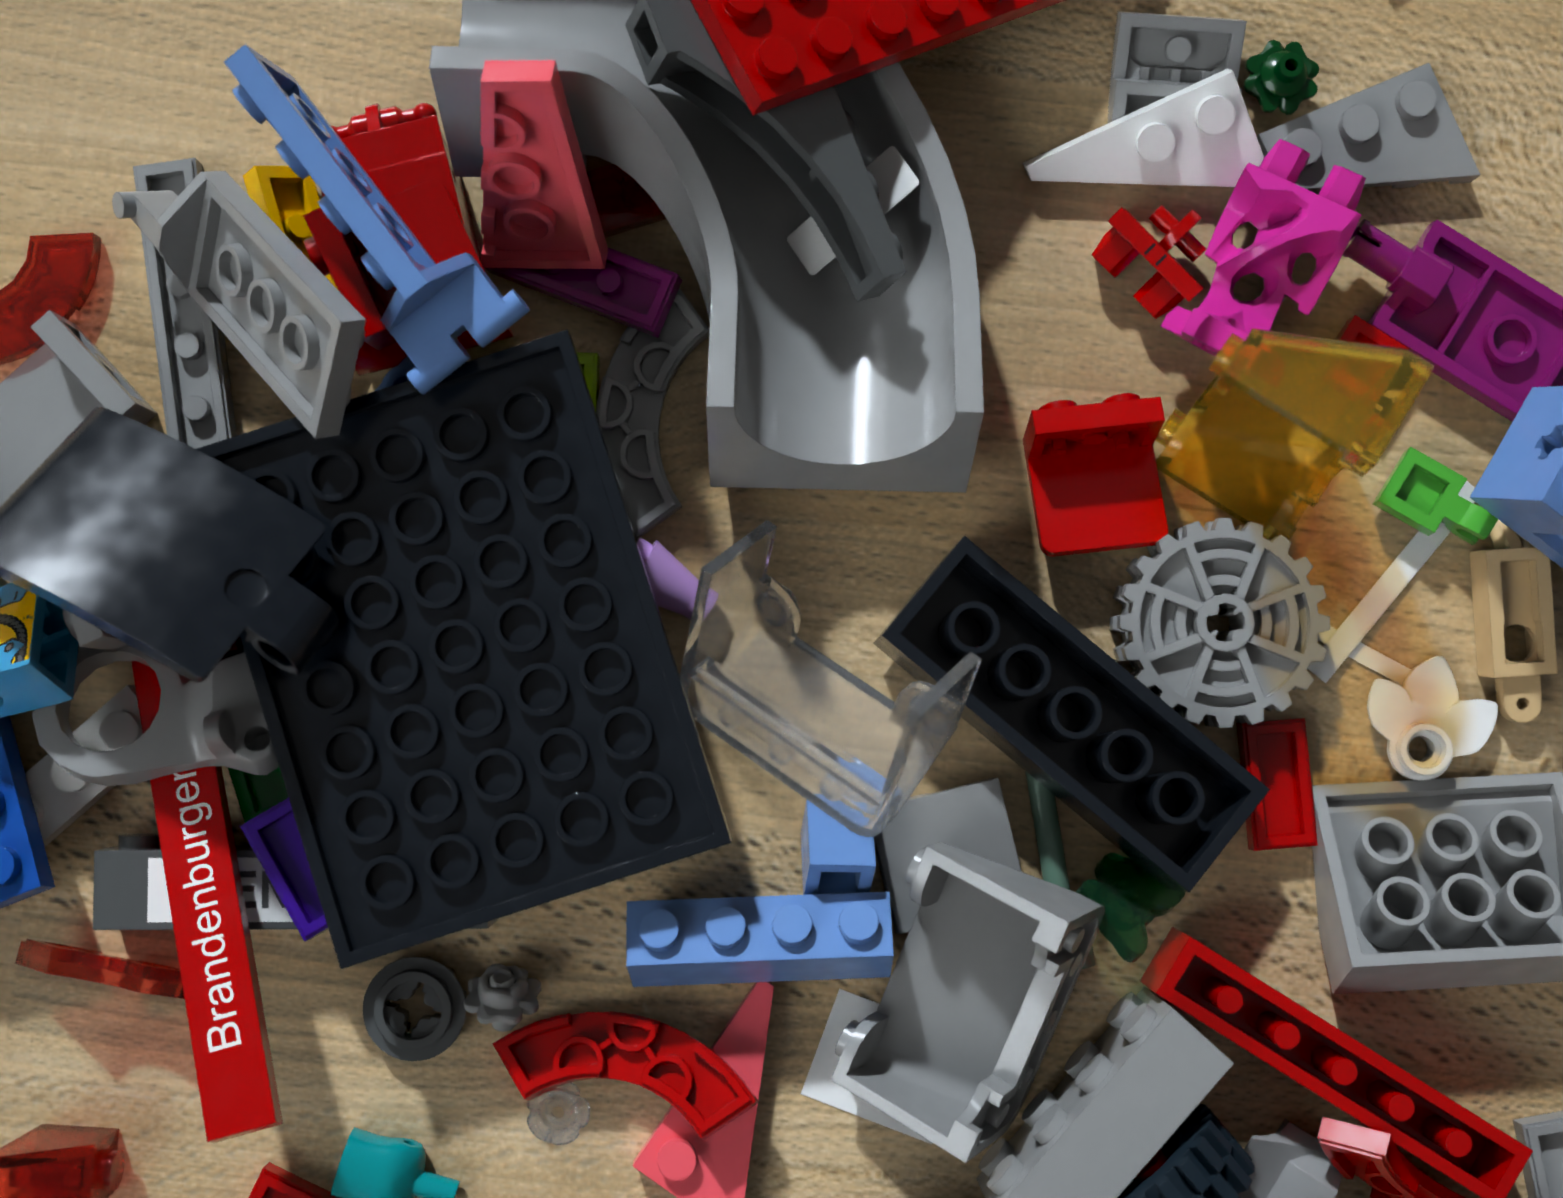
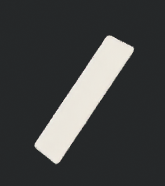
[787,146,919,275]

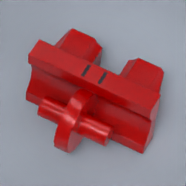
[1092,205,1206,319]

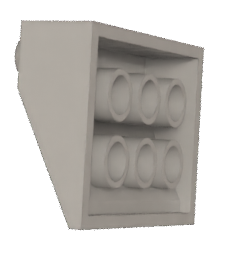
[1312,772,1563,994]

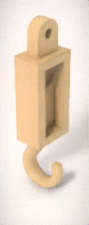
[1469,520,1558,723]

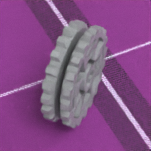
[1110,518,1330,728]

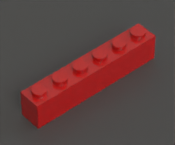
[1140,927,1533,1198]

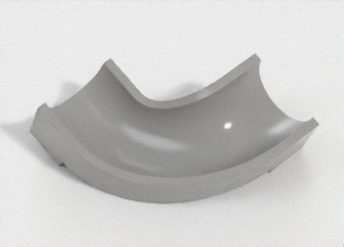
[429,0,984,493]

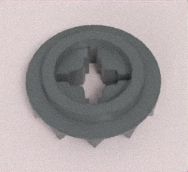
[363,956,467,1061]

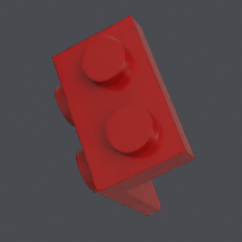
[303,178,487,351]
[1023,393,1168,557]

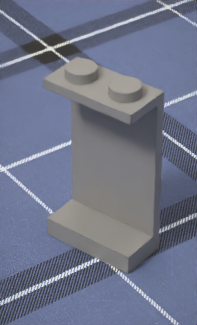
[0,310,158,507]

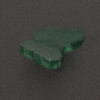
[1076,852,1185,963]

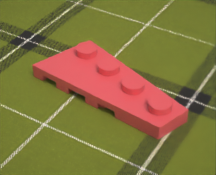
[480,60,608,269]

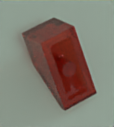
[0,1124,125,1198]

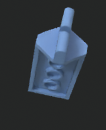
[224,44,530,395]

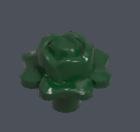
[1243,40,1319,115]

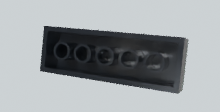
[873,536,1270,892]

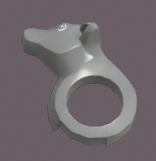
[32,645,279,786]

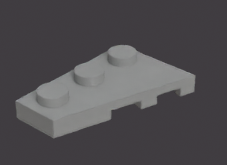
[1257,63,1480,194]

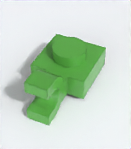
[1373,447,1498,545]

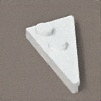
[1023,68,1264,187]

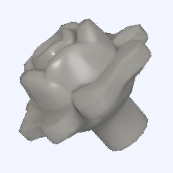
[464,964,541,1032]

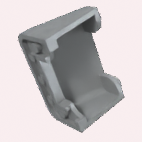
[831,842,1105,1163]

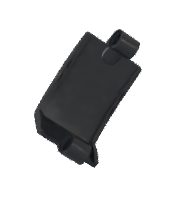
[0,407,339,682]

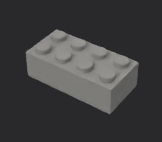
[976,987,1234,1198]

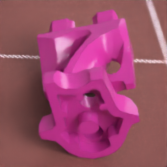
[1161,139,1366,382]

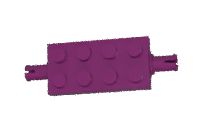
[1342,219,1563,422]

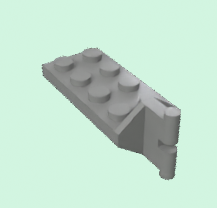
[112,171,366,439]

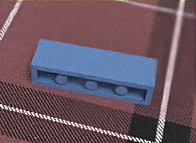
[626,891,894,987]

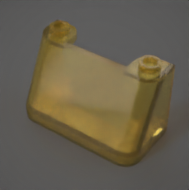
[1155,328,1434,540]

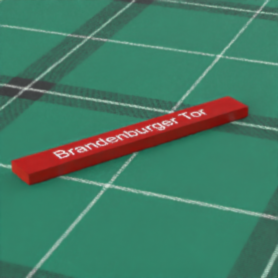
[131,661,283,1143]

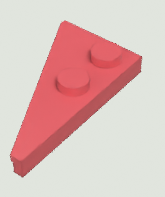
[633,982,774,1198]

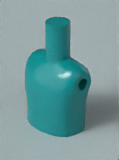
[331,1127,460,1198]

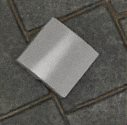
[1107,11,1247,124]
[872,778,1022,934]

